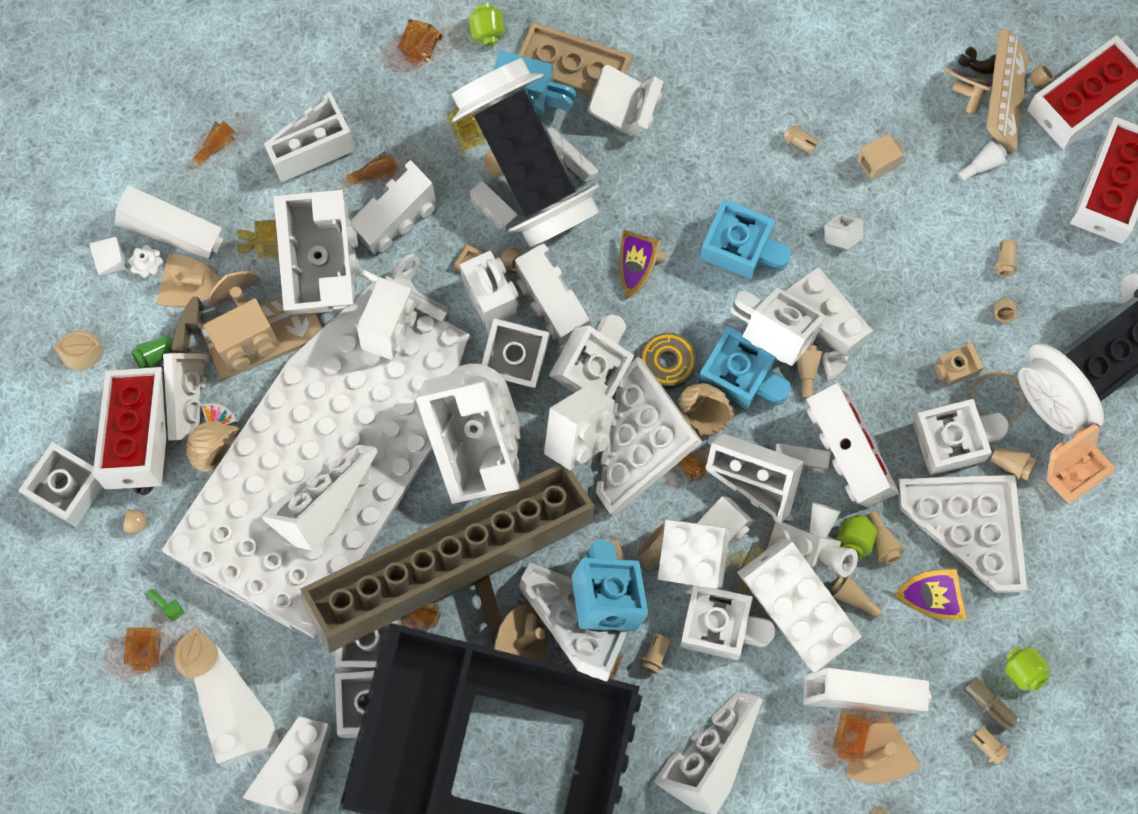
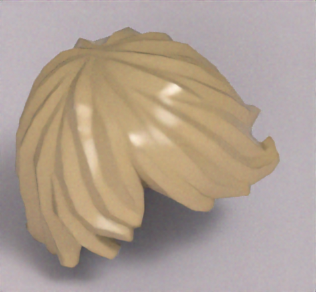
[677,383,734,436]
[186,422,239,472]

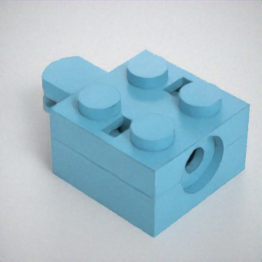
[493,50,576,117]
[700,199,791,280]
[698,326,791,410]
[571,540,648,631]

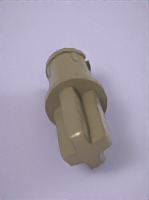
[963,677,1019,730]

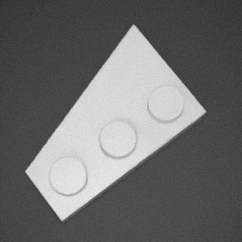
[163,353,211,440]

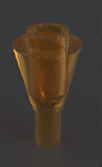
[192,121,236,166]
[346,151,398,185]
[676,452,707,482]
[407,603,441,631]

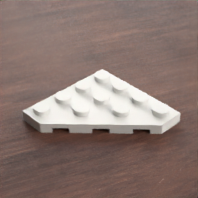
[596,357,702,516]
[897,475,1027,593]
[519,562,628,682]

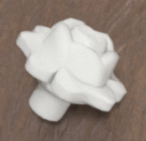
[128,245,163,278]

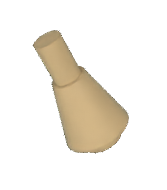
[796,345,823,398]
[867,511,905,565]
[830,575,882,619]

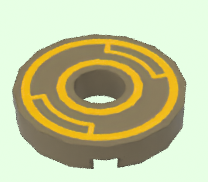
[640,332,696,389]

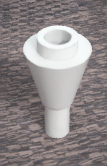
[957,141,1007,182]

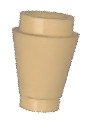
[991,446,1037,481]

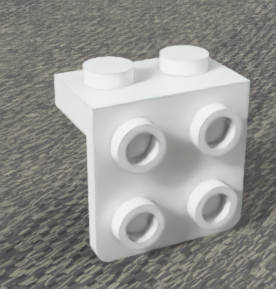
[587,65,664,137]

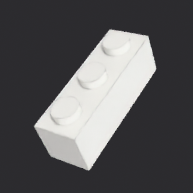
[469,181,518,232]
[775,443,831,475]

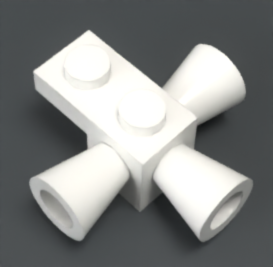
[767,502,858,577]

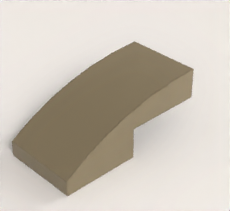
[172,297,204,353]

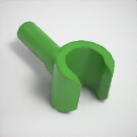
[147,589,185,621]

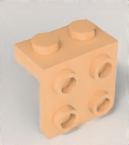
[1046,424,1116,505]

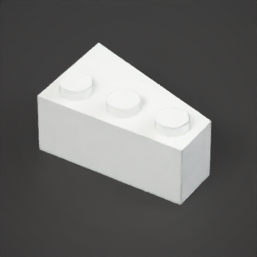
[264,92,356,183]
[515,243,590,346]
[686,496,755,586]
[242,716,333,814]

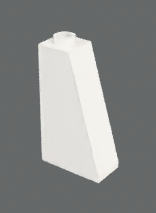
[115,185,224,259]
[803,668,931,714]

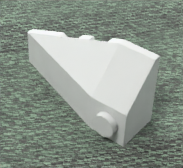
[262,445,378,551]
[194,644,280,767]
[654,692,762,814]

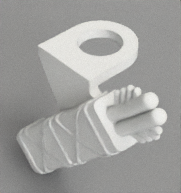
[545,125,598,182]
[361,254,447,321]

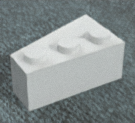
[350,160,437,255]
[785,267,873,356]
[705,433,804,524]

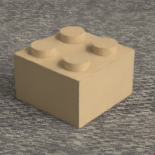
[204,298,280,372]

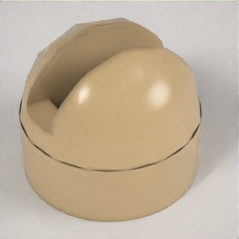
[1030,64,1055,88]
[501,248,523,273]
[994,298,1018,323]
[123,509,147,533]

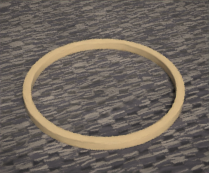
[971,372,1026,423]

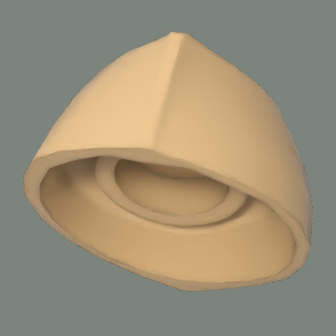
[54,330,104,371]
[635,522,665,571]
[174,627,218,679]

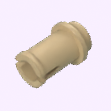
[783,124,820,155]
[995,239,1018,277]
[641,634,672,674]
[970,726,1010,765]

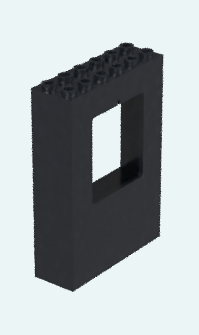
[338,623,642,814]

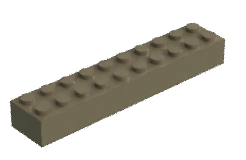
[300,464,595,653]

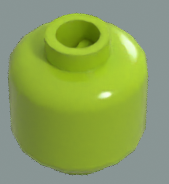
[468,4,506,46]
[836,515,877,560]
[1005,647,1051,692]

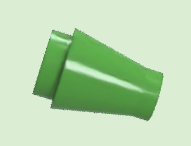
[131,335,173,369]

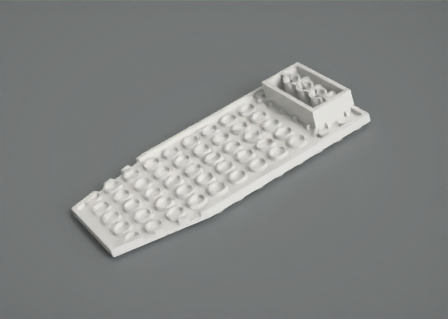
[162,283,469,639]

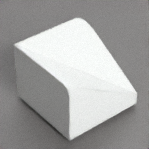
[824,213,863,249]
[90,237,127,276]

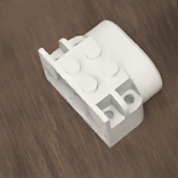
[274,190,360,315]
[416,364,521,504]

